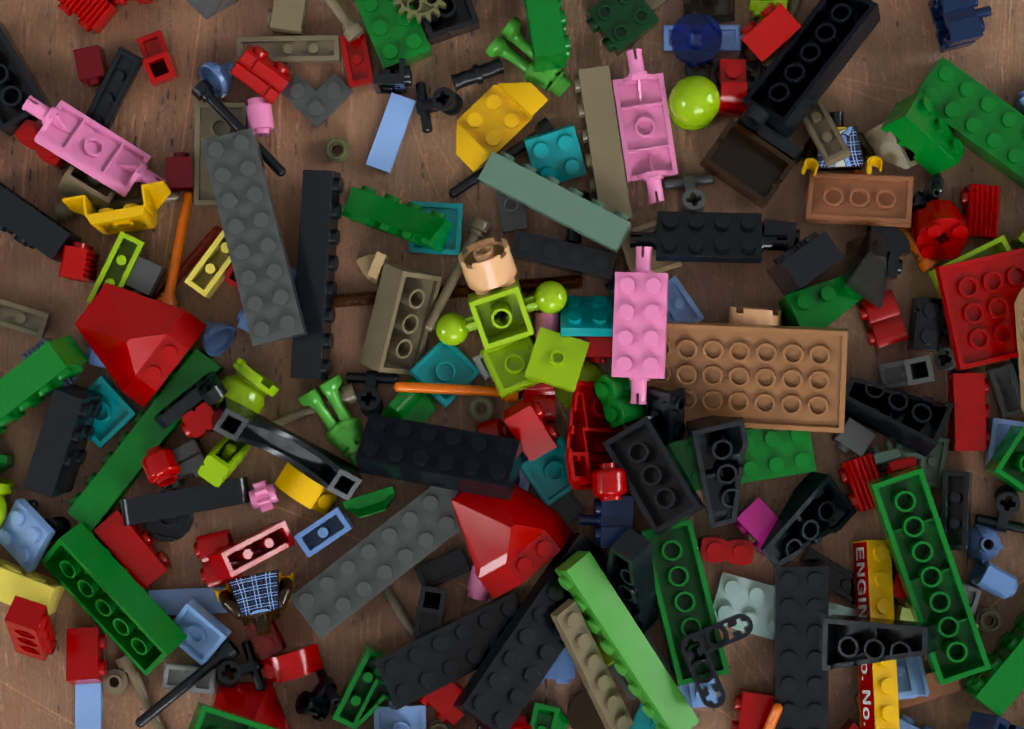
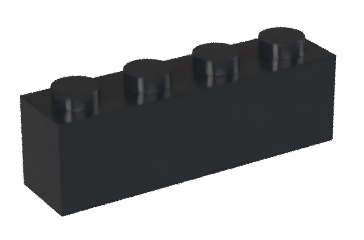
[511,230,617,281]

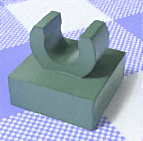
[873,441,901,472]

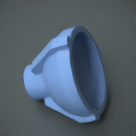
[199,62,233,98]
[201,321,236,357]
[966,524,1004,561]

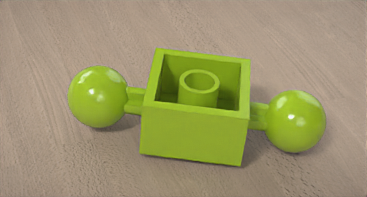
[436,278,567,350]

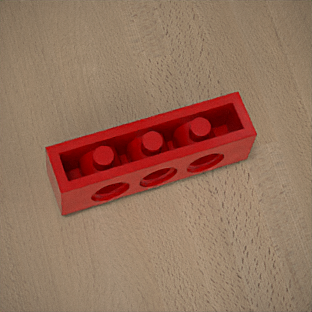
[4,595,57,662]

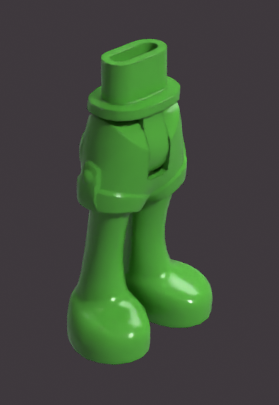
[485,16,572,98]
[297,374,363,466]

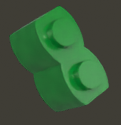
[594,373,644,429]

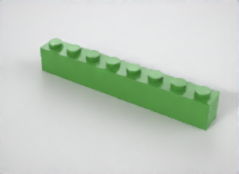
[555,551,700,729]

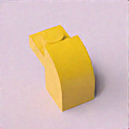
[274,462,338,515]

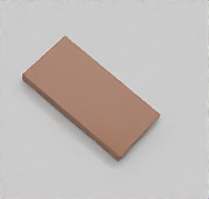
[805,172,914,228]

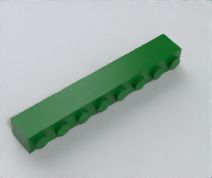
[67,348,224,531]

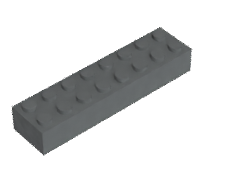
[201,128,307,347]
[290,486,461,639]

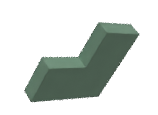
[894,437,950,489]

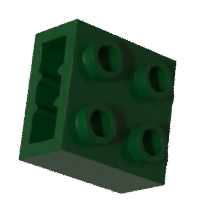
[585,0,660,56]

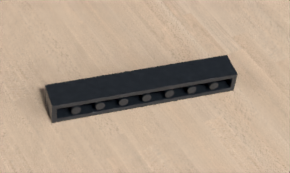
[290,170,344,380]

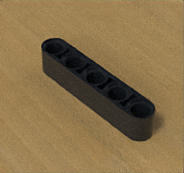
[119,477,251,526]

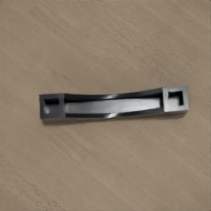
[211,396,362,501]

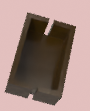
[699,118,796,209]

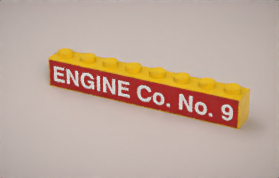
[852,540,900,729]

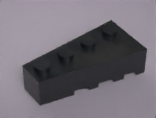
[845,376,955,457]
[605,528,658,634]
[822,614,937,671]

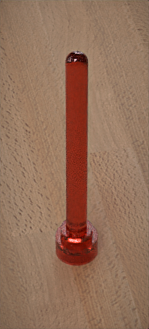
[152,226,222,299]

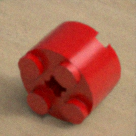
[910,200,969,260]

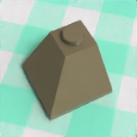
[864,122,919,169]
[56,164,116,206]

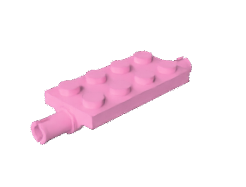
[612,48,678,204]
[22,95,166,197]
[611,246,669,404]

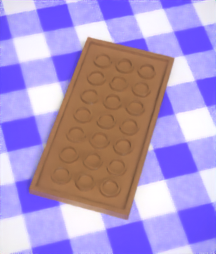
[634,321,848,433]

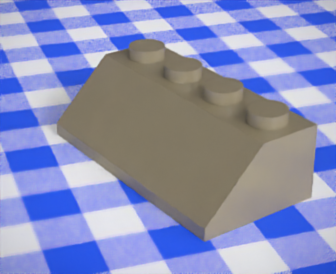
[360,263,442,375]

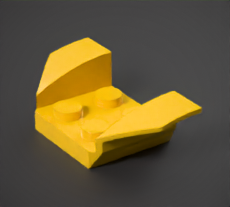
[456,82,548,172]
[62,181,171,237]

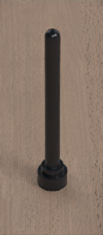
[191,79,286,177]
[449,117,554,198]
[135,638,240,728]

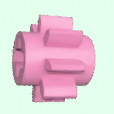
[248,480,280,513]

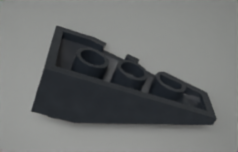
[686,415,748,528]
[760,472,857,568]

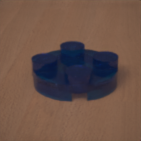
[670,13,722,67]

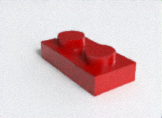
[339,32,373,88]

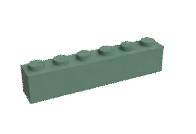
[478,151,632,253]

